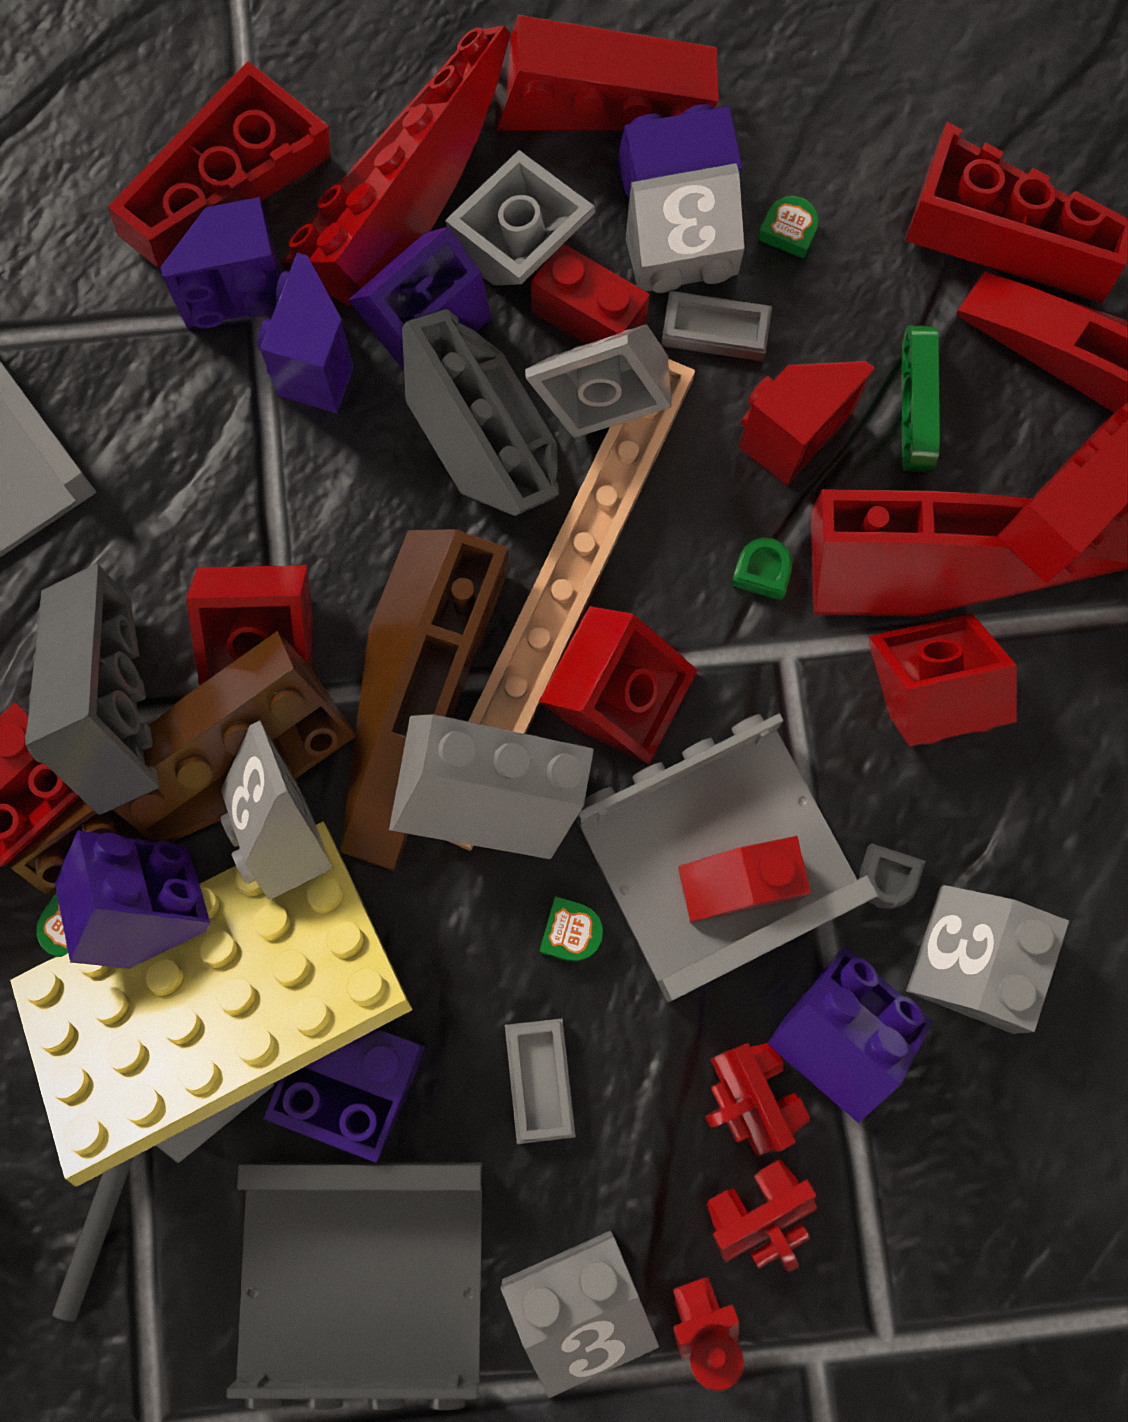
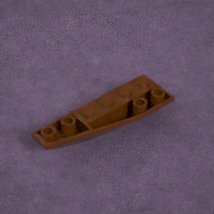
[340,529,510,872]
[10,631,356,898]

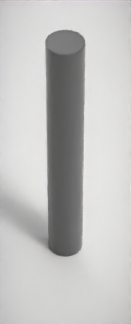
[52,1157,134,1322]

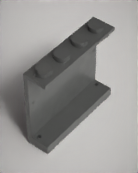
[227,1161,483,1410]

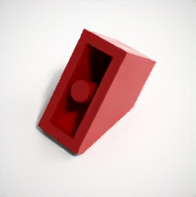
[678,836,811,923]

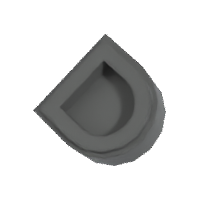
[859,843,925,909]

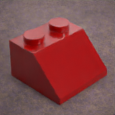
[739,361,874,486]
[186,565,313,686]
[538,606,698,765]
[869,613,1017,746]

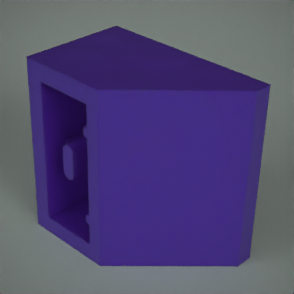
[616,104,742,200]
[161,197,281,328]
[349,227,491,372]
[257,253,354,413]
[55,830,211,969]
[767,946,933,1123]
[263,1029,426,1162]

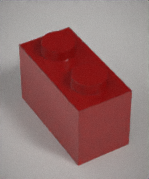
[531,243,650,345]

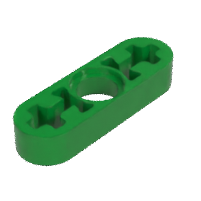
[901,325,940,473]

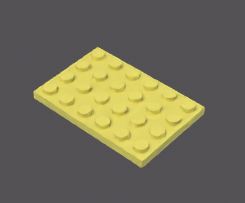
[10,821,412,1187]

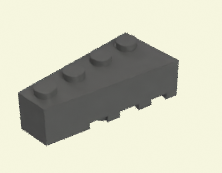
[25,563,159,815]

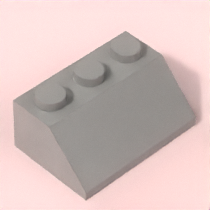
[389,714,594,859]

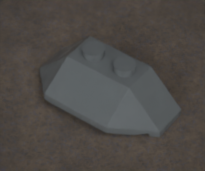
[402,309,559,516]

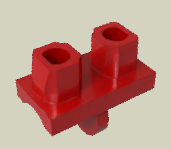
[705,1043,810,1156]
[707,1160,817,1273]
[673,1277,744,1392]

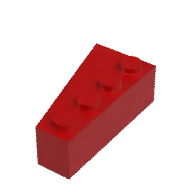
[496,15,719,131]
[108,61,331,268]
[905,122,1128,303]
[997,400,1128,583]

